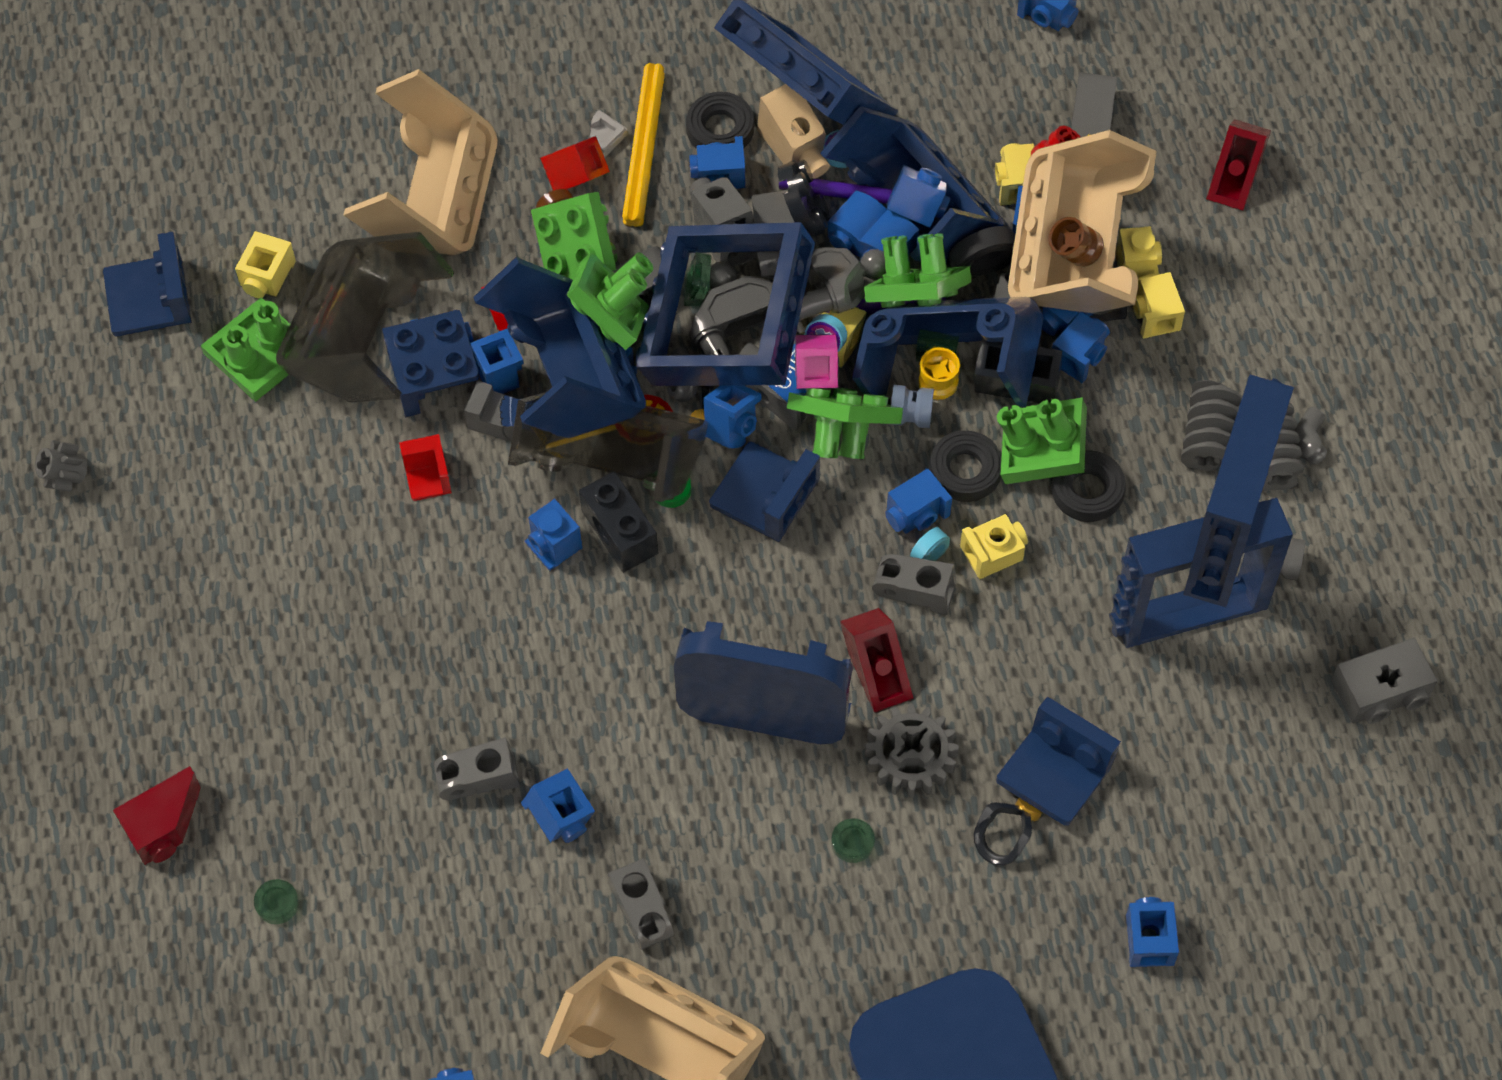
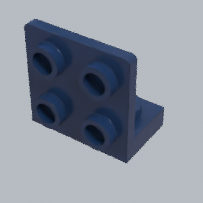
[103,232,192,337]
[382,310,479,417]
[709,442,820,542]
[996,696,1121,826]

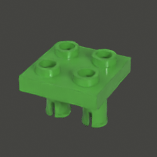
[531,192,617,280]
[864,233,972,308]
[567,252,653,350]
[201,298,316,402]
[787,387,903,459]
[997,397,1087,484]

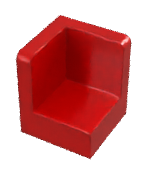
[540,136,610,190]
[399,434,452,501]

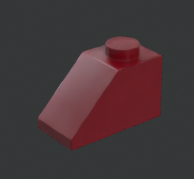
[1206,119,1271,211]
[840,608,914,712]
[113,766,201,865]

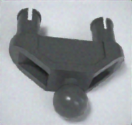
[768,247,886,322]
[689,261,805,355]

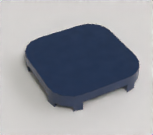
[674,621,853,744]
[849,968,1057,1080]

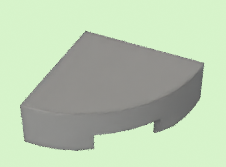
[590,110,628,157]

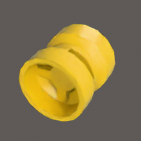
[918,347,960,400]

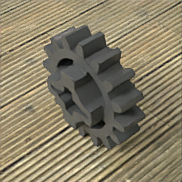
[865,704,959,798]

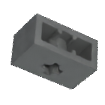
[1331,637,1437,724]

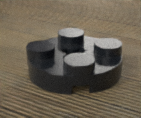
[778,160,829,238]

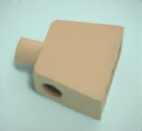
[757,84,830,179]

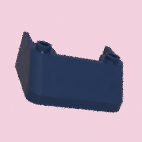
[821,106,1005,265]
[473,257,646,438]
[852,297,1044,408]

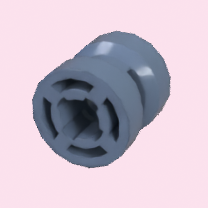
[890,385,934,428]

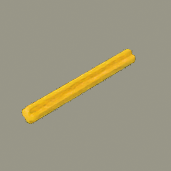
[622,63,665,227]

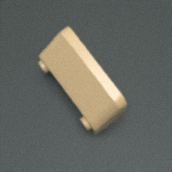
[344,69,497,255]
[540,956,765,1080]

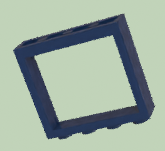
[714,0,899,125]
[636,222,815,386]
[1183,374,1294,608]
[1108,498,1293,648]

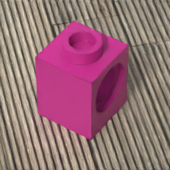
[795,335,838,388]

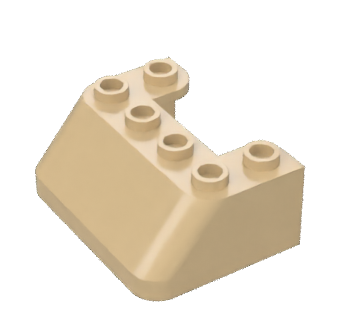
[1008,130,1157,313]

